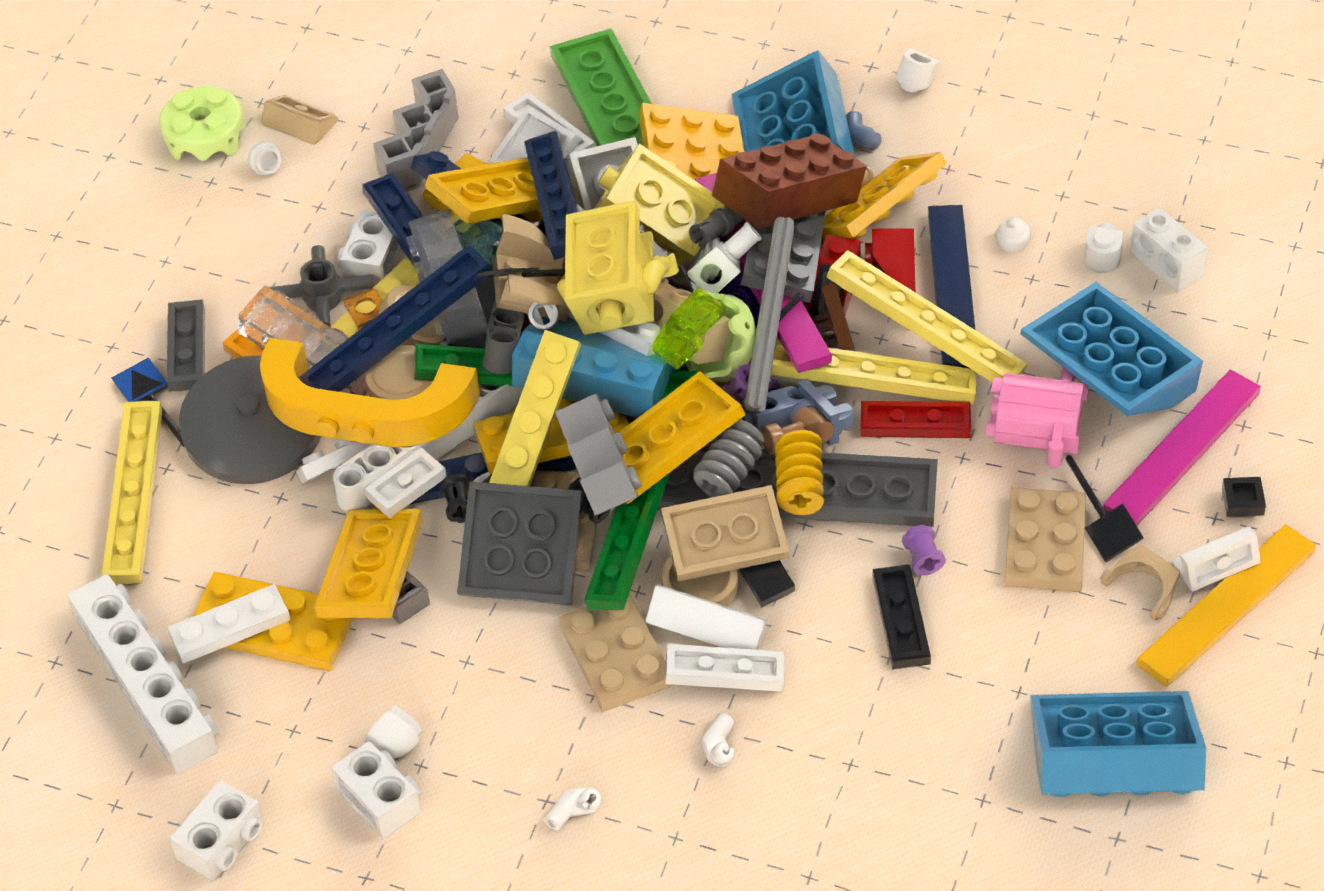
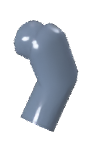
[846,111,882,150]

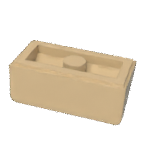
[262,95,338,144]

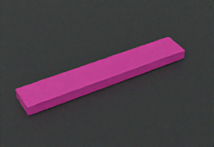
[1103,369,1261,526]

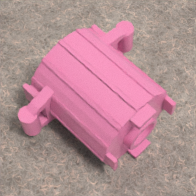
[986,367,1088,468]

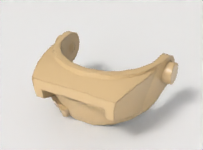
[1100,545,1180,620]

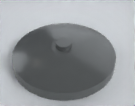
[179,356,322,484]

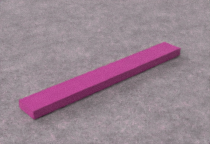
[694,173,832,373]

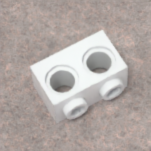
[1130,207,1208,292]
[338,210,401,286]
[331,741,421,840]
[169,780,264,882]

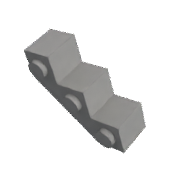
[373,68,459,188]
[555,394,642,516]

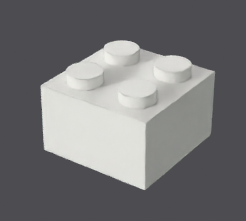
[565,137,638,211]

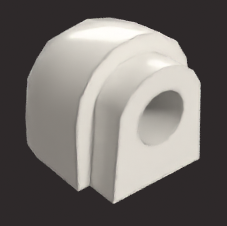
[364,705,422,759]

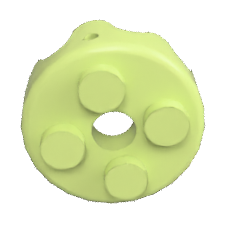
[159,86,246,161]
[678,292,756,385]

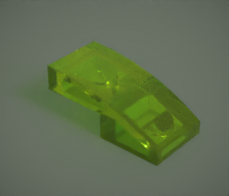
[651,287,726,369]

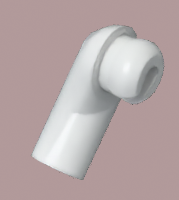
[701,713,735,767]

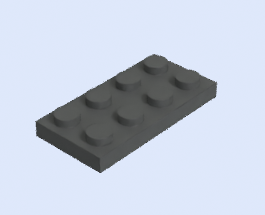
[740,211,826,303]

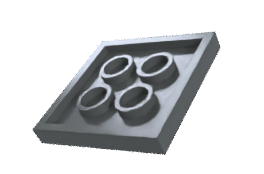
[457,481,583,605]

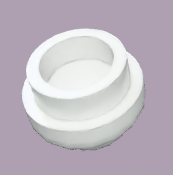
[248,141,281,175]
[996,217,1031,253]

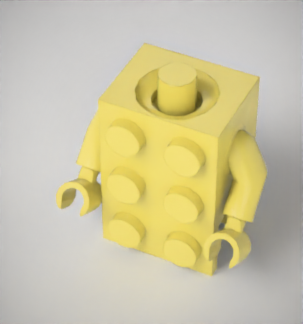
[594,144,725,266]
[557,200,679,335]

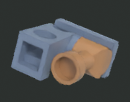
[742,379,854,455]

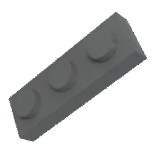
[167,299,205,392]

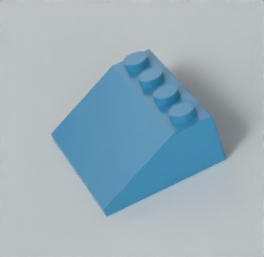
[732,50,855,156]
[1020,282,1203,416]
[512,317,680,418]
[1030,691,1206,797]

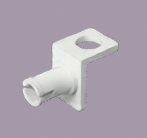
[687,222,762,293]

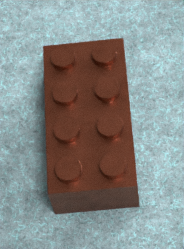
[712,134,867,229]

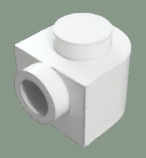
[895,48,940,93]
[1084,223,1124,273]

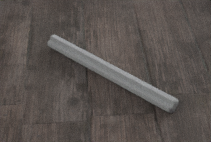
[744,217,795,413]

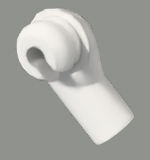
[543,788,602,831]

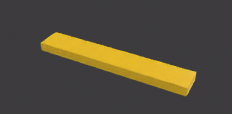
[1137,524,1316,688]

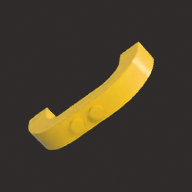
[260,338,480,447]

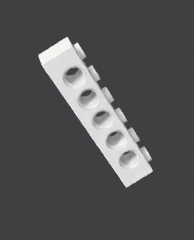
[67,573,219,775]

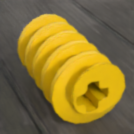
[775,430,824,516]

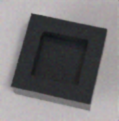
[1222,477,1266,517]

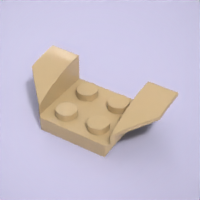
[493,213,570,321]

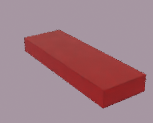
[861,401,971,438]

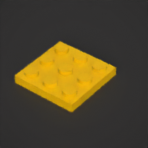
[638,103,744,180]

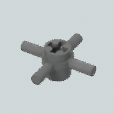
[267,245,374,331]

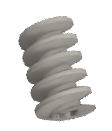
[694,420,764,498]

